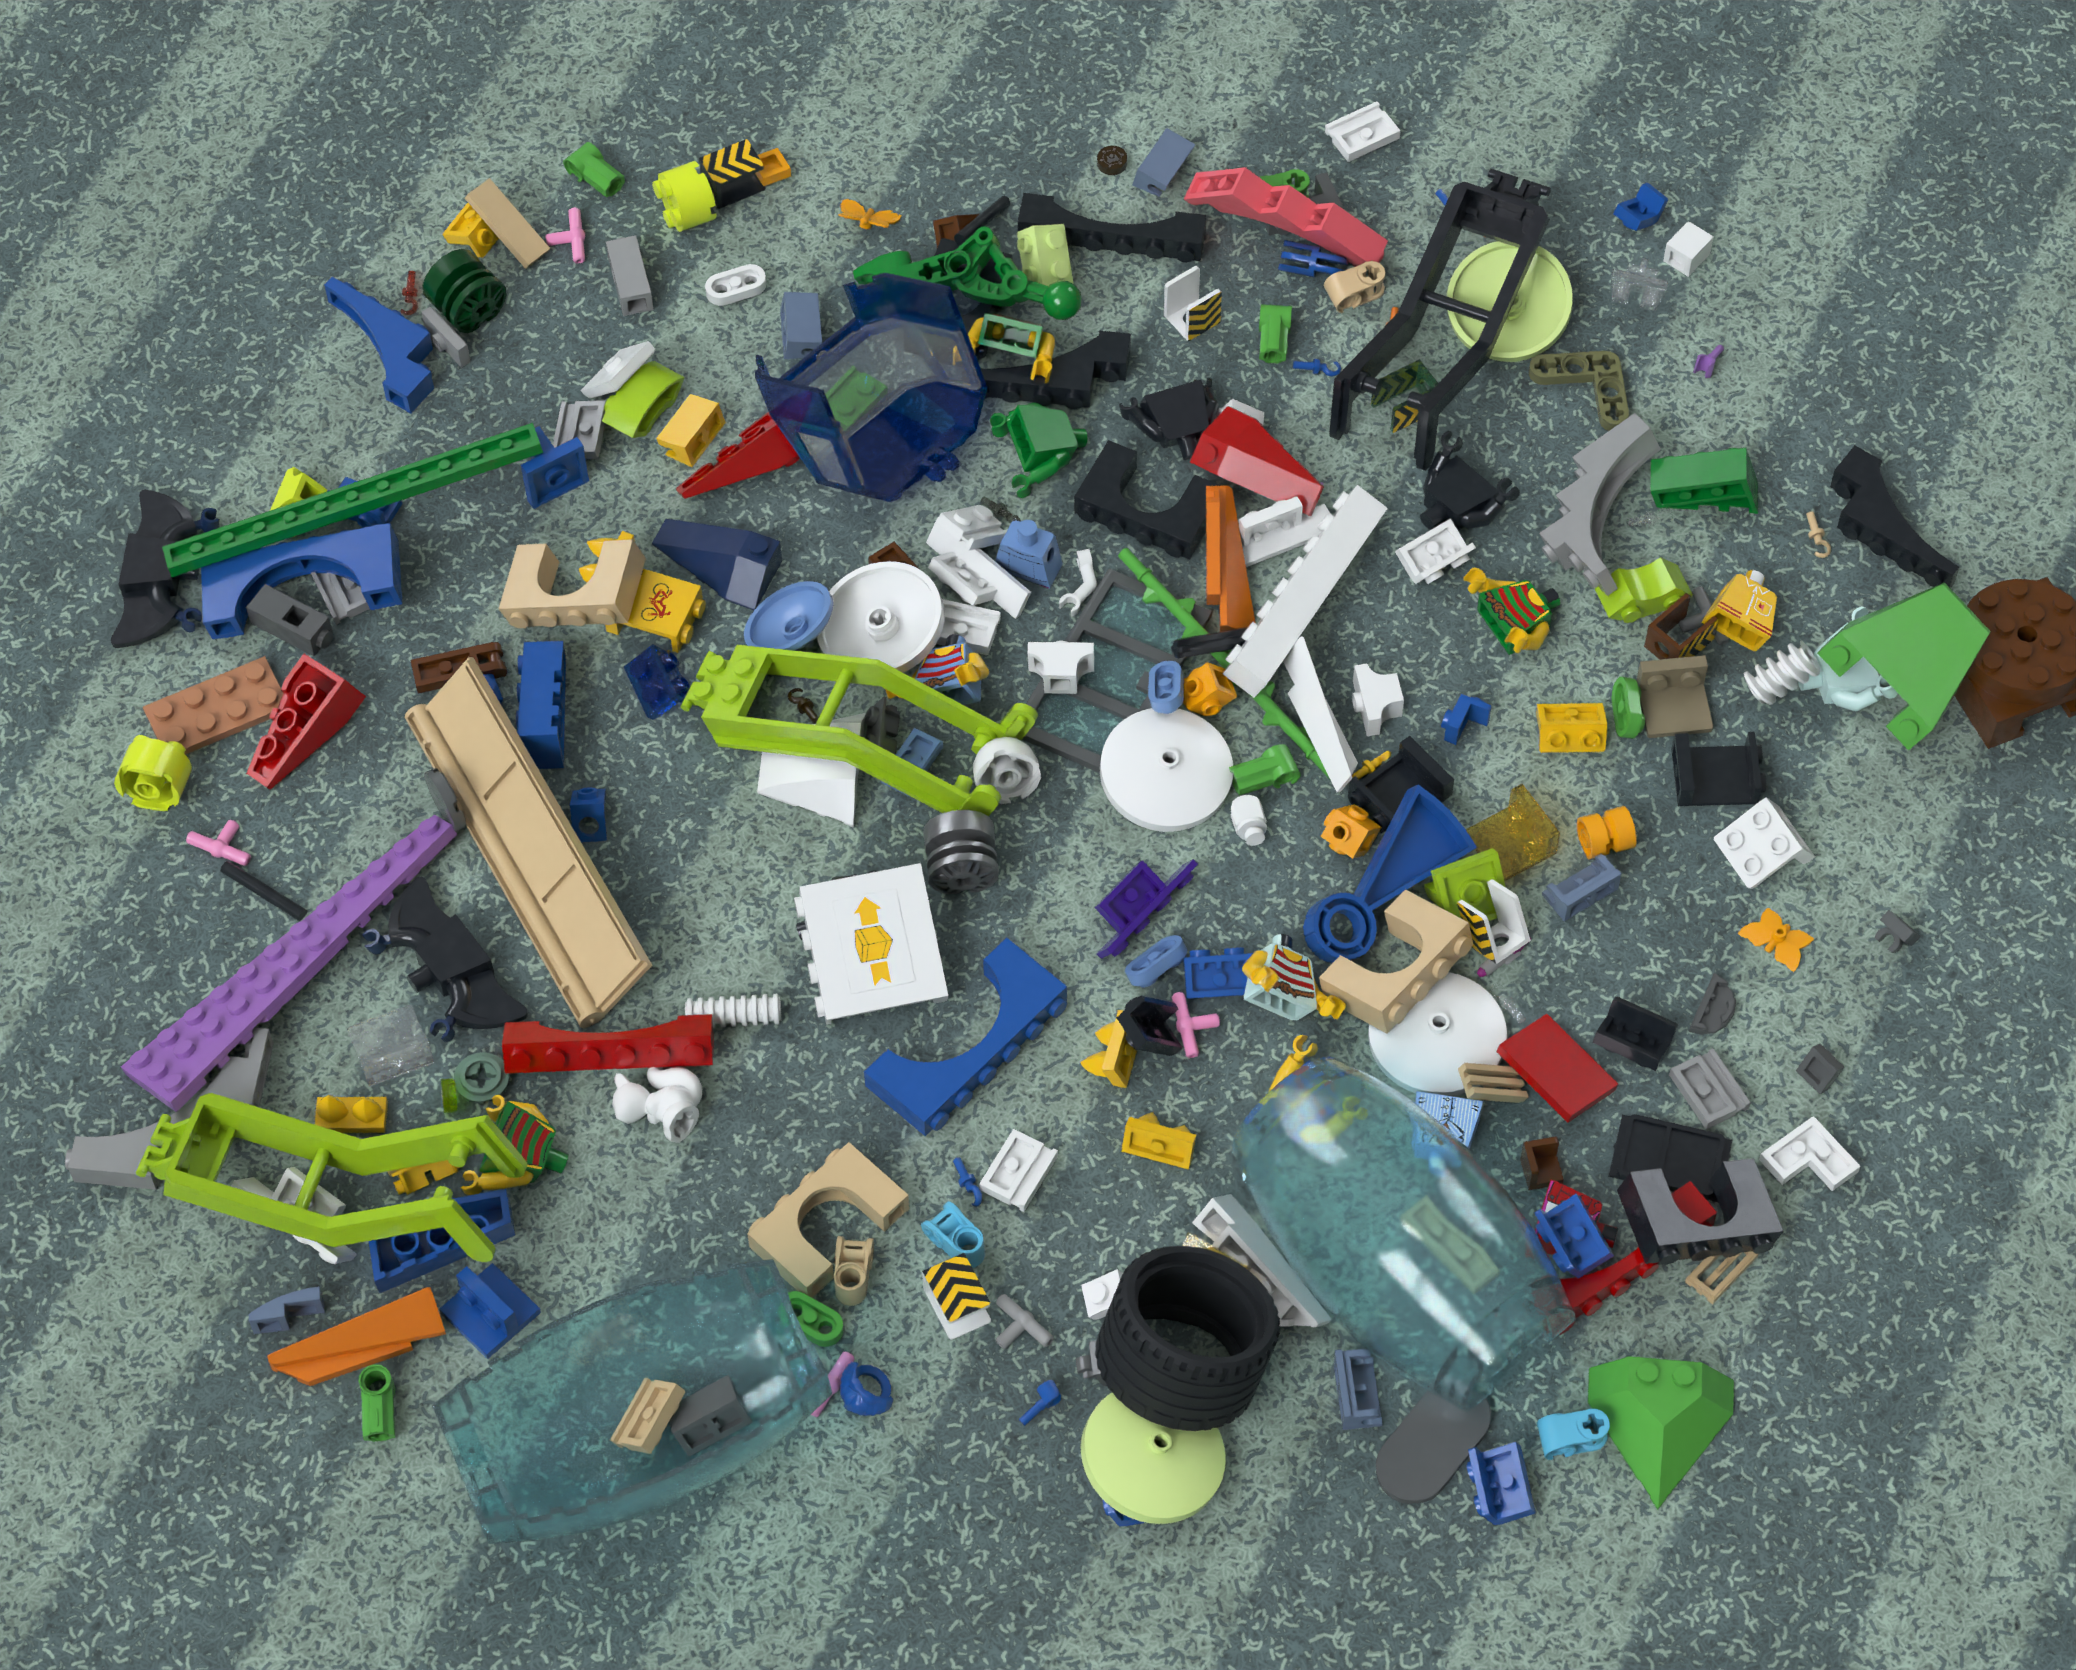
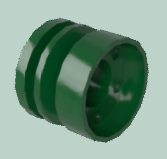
[422,249,507,333]

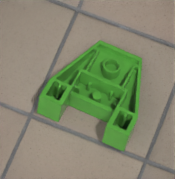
[1817,583,1991,750]

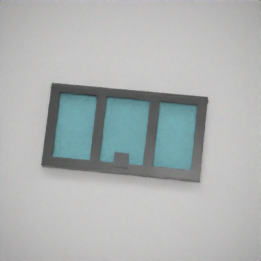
[1022,569,1212,773]

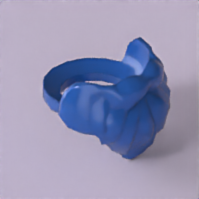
[840,1362,893,1416]

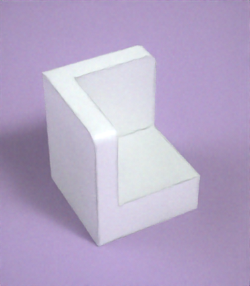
[1663,222,1713,277]

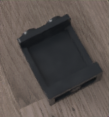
[1348,736,1454,833]

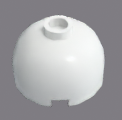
[973,737,1041,804]

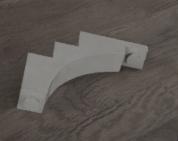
[65,1028,274,1190]

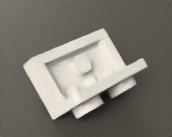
[1395,518,1476,584]

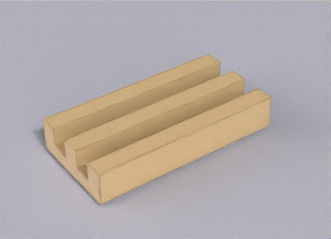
[1458,1063,1528,1103]
[1685,1251,1758,1304]

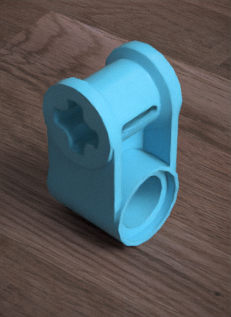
[921,1202,985,1268]
[1537,1409,1610,1460]

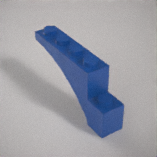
[324,277,434,414]

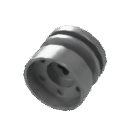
[923,810,999,894]

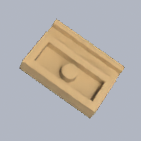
[610,1378,686,1454]

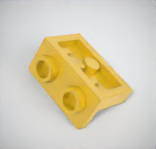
[442,203,499,258]
[1536,703,1607,753]

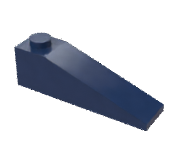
[652,519,782,610]

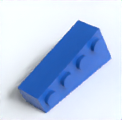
[369,1189,515,1293]

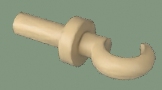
[1806,511,1831,558]

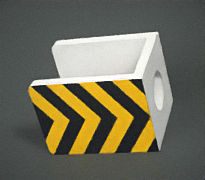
[1164,266,1222,342]
[1457,879,1531,964]
[922,1253,991,1340]

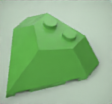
[1588,1356,1734,1510]

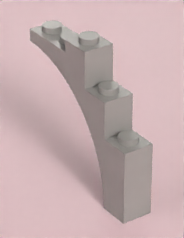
[1539,413,1661,596]

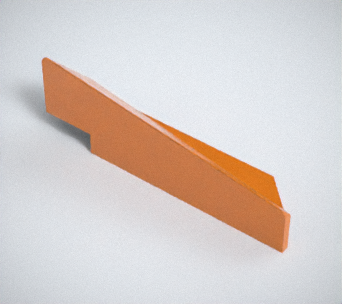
[1206,486,1256,632]
[267,1287,446,1386]

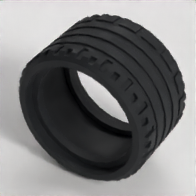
[1095,1246,1280,1431]

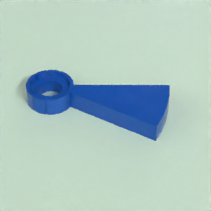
[1303,785,1477,963]

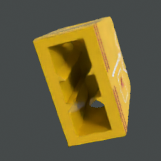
[1702,570,1777,651]

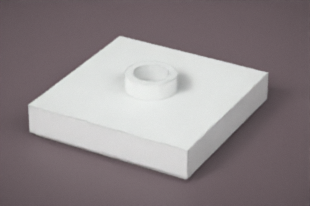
[580,341,655,398]

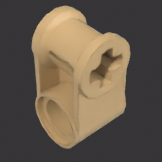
[1324,261,1386,313]
[834,1236,874,1306]

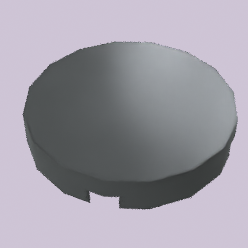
[424,768,466,832]

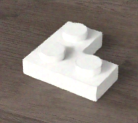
[1759,1116,1861,1191]

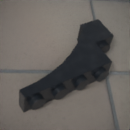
[964,331,1131,409]
[1830,445,1959,589]

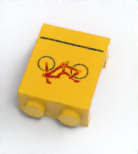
[605,569,706,653]

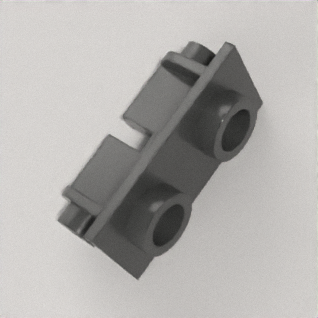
[864,696,900,755]

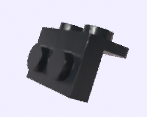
[1116,996,1183,1056]
[1592,997,1678,1071]

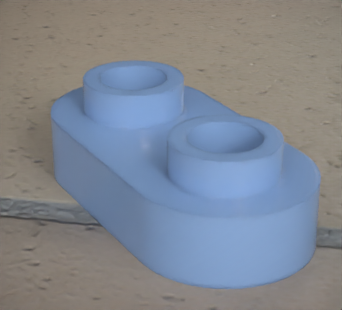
[1148,661,1184,714]
[1125,935,1187,987]

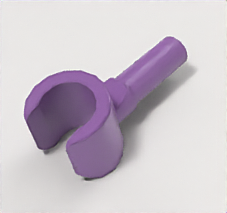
[1693,345,1724,378]

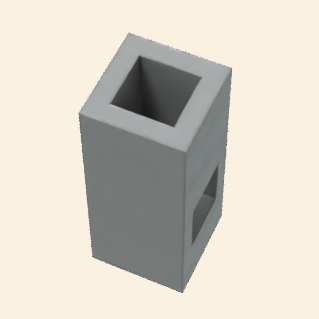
[606,235,654,316]

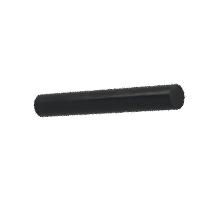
[954,196,1010,245]
[220,861,307,921]

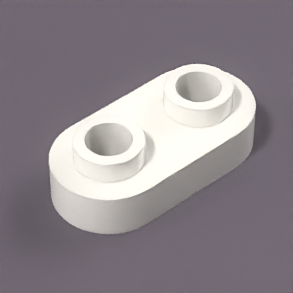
[705,264,766,306]

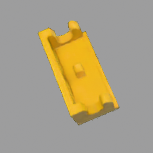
[656,394,726,467]

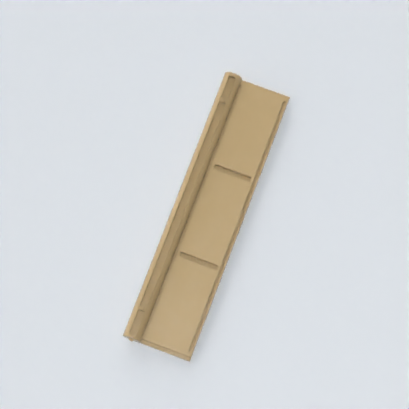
[405,657,652,1028]

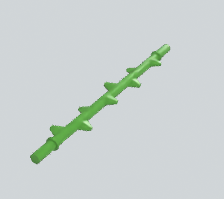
[1118,548,1330,779]

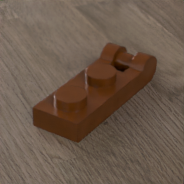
[410,642,508,694]

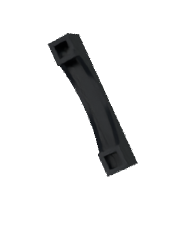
[1018,193,1206,263]

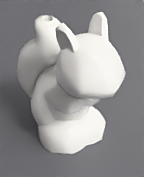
[612,1067,702,1143]

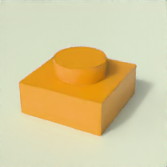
[755,148,791,186]

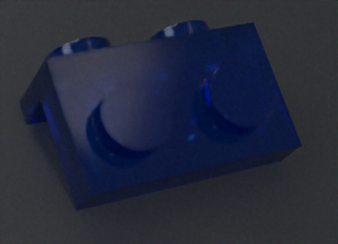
[624,644,690,720]

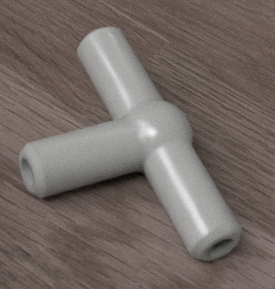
[996,1294,1054,1349]

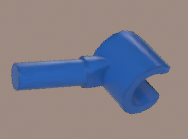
[1019,1380,1061,1426]

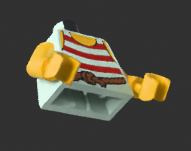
[1242,934,1346,1020]

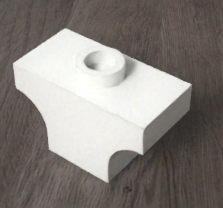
[1028,641,1095,694]
[1352,664,1404,736]

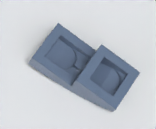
[248,1286,325,1334]

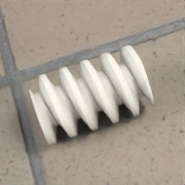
[1744,640,1820,705]

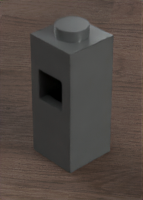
[246,584,333,656]

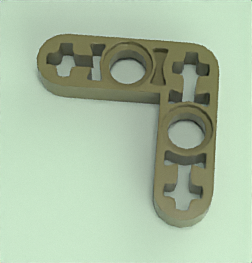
[1529,351,1629,431]

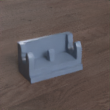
[1132,128,1195,197]
[780,292,822,359]
[1542,853,1621,921]
[1333,1349,1383,1430]

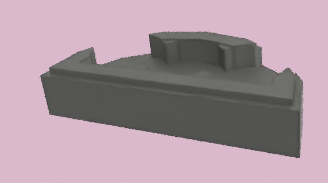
[1689,973,1736,1035]

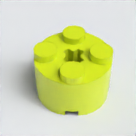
[652,161,717,232]
[114,735,192,812]

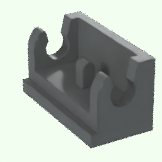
[669,1375,753,1457]

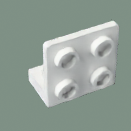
[1714,797,1815,889]

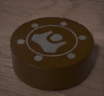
[1097,146,1127,175]

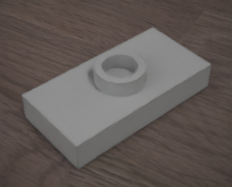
[422,307,471,368]

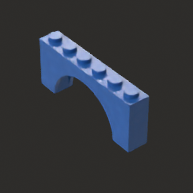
[201,523,402,639]
[864,938,1067,1136]

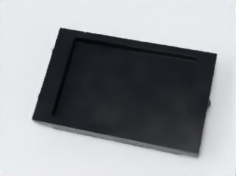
[1608,1114,1732,1202]

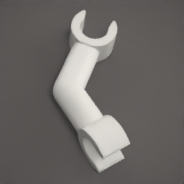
[1059,549,1097,617]

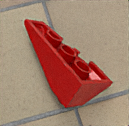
[1190,406,1324,516]
[676,410,805,499]
[246,653,366,790]

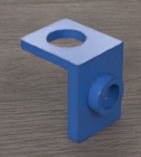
[570,787,607,842]

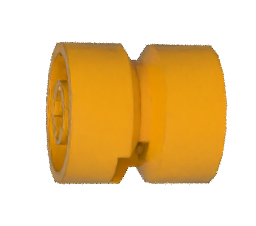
[1577,806,1637,860]

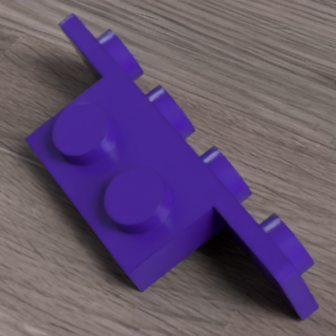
[1094,859,1198,959]

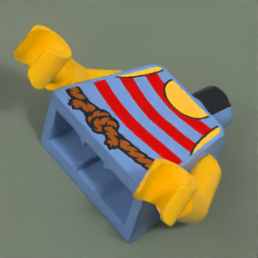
[885,634,989,711]

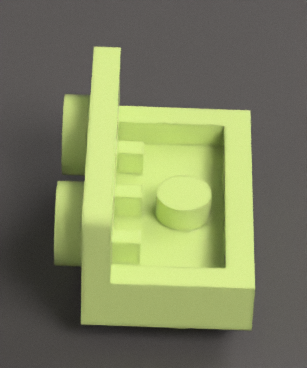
[1017,224,1074,286]

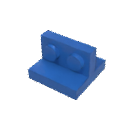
[521,426,589,509]
[439,1263,541,1359]

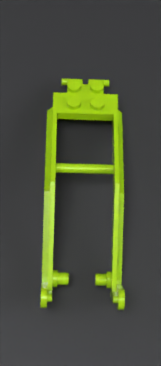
[681,645,1038,816]
[136,1093,527,1262]

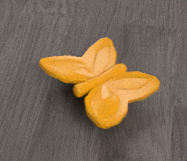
[838,199,902,229]
[1738,908,1814,972]

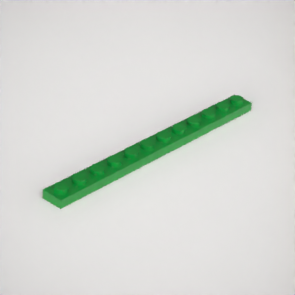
[162,423,543,577]

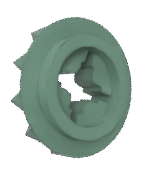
[454,1052,510,1105]

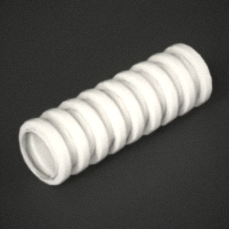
[685,994,781,1028]

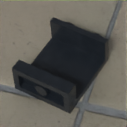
[1671,732,1766,806]

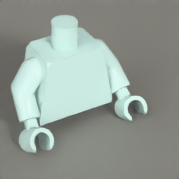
[1798,607,1898,711]

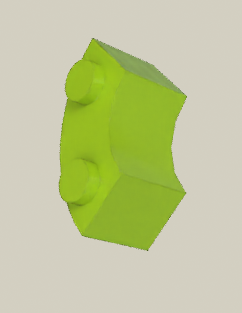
[602,361,685,438]
[1595,557,1693,623]

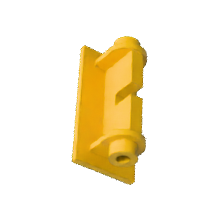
[387,1160,460,1195]

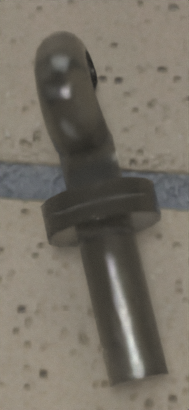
[980,496,1021,523]

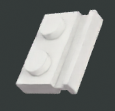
[1325,102,1400,162]
[936,505,1008,551]
[936,599,1001,655]
[979,1129,1058,1212]

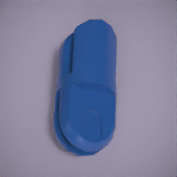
[1278,240,1348,277]

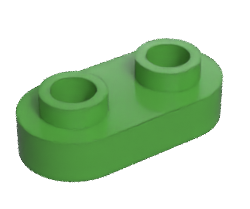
[1611,677,1645,739]
[777,1291,844,1347]

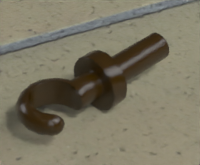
[787,688,819,724]

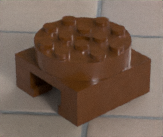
[1955,577,2076,749]

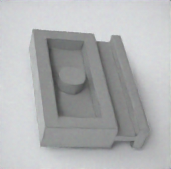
[553,400,606,459]
[311,572,370,625]
[1669,1049,1751,1129]

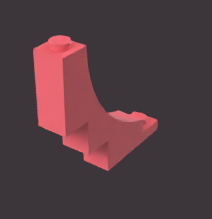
[1184,167,1388,267]

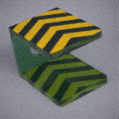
[1371,359,1438,433]

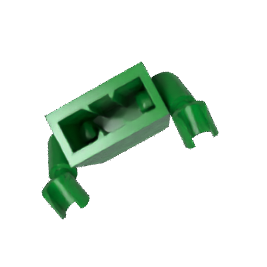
[990,402,1088,498]

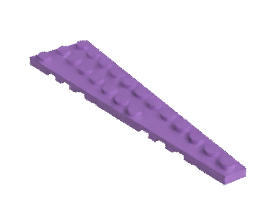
[121,815,457,1112]

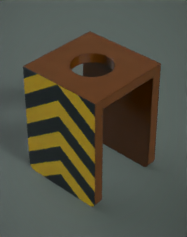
[1644,593,1719,660]

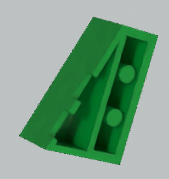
[1650,447,1758,514]

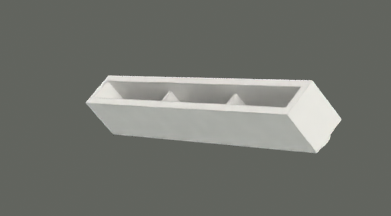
[1223,485,1388,698]

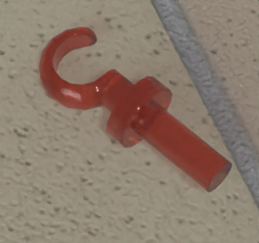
[400,271,418,315]

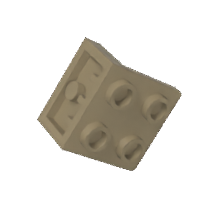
[1636,655,1713,738]

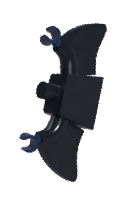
[111,489,220,648]
[363,876,528,1042]

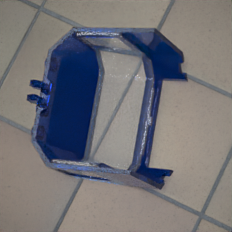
[755,273,987,503]

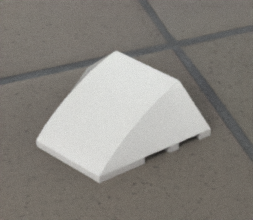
[757,713,866,827]

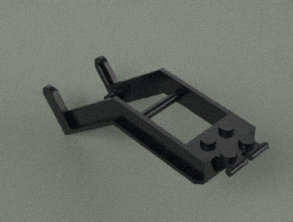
[1329,168,1551,471]

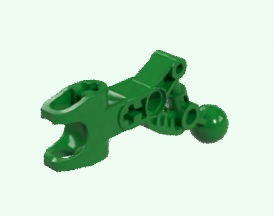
[853,226,1082,323]

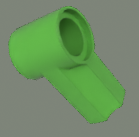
[563,142,625,197]
[1259,304,1292,364]
[1229,744,1301,796]
[359,1364,396,1442]

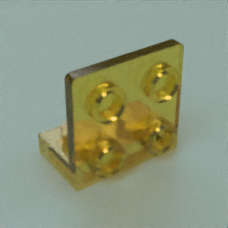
[1466,784,1560,881]

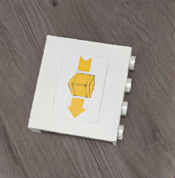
[794,863,948,1025]

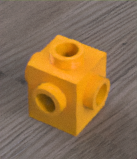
[1183,662,1237,716]
[1321,805,1382,859]

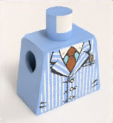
[1414,1091,1483,1177]

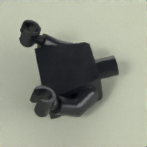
[1119,378,1219,460]
[1420,431,1520,531]

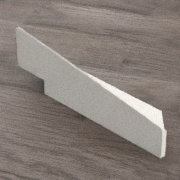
[1283,637,1358,792]
[1192,1194,1331,1327]

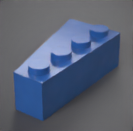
[516,641,566,769]

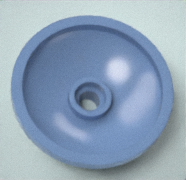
[744,581,833,651]

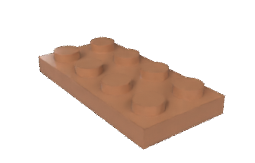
[143,656,284,755]

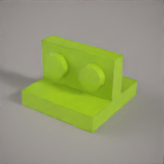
[1424,848,1506,921]

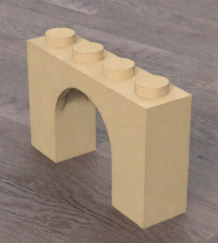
[499,539,646,628]
[1319,890,1473,1034]
[747,1142,909,1298]

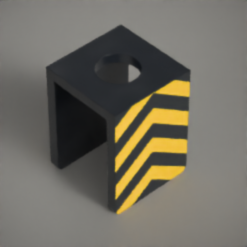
[699,139,766,209]

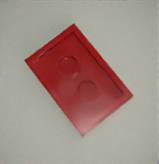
[1496,1014,1618,1123]

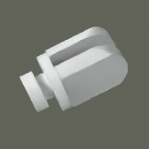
[1231,795,1267,846]

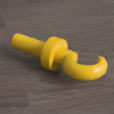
[1352,751,1391,779]

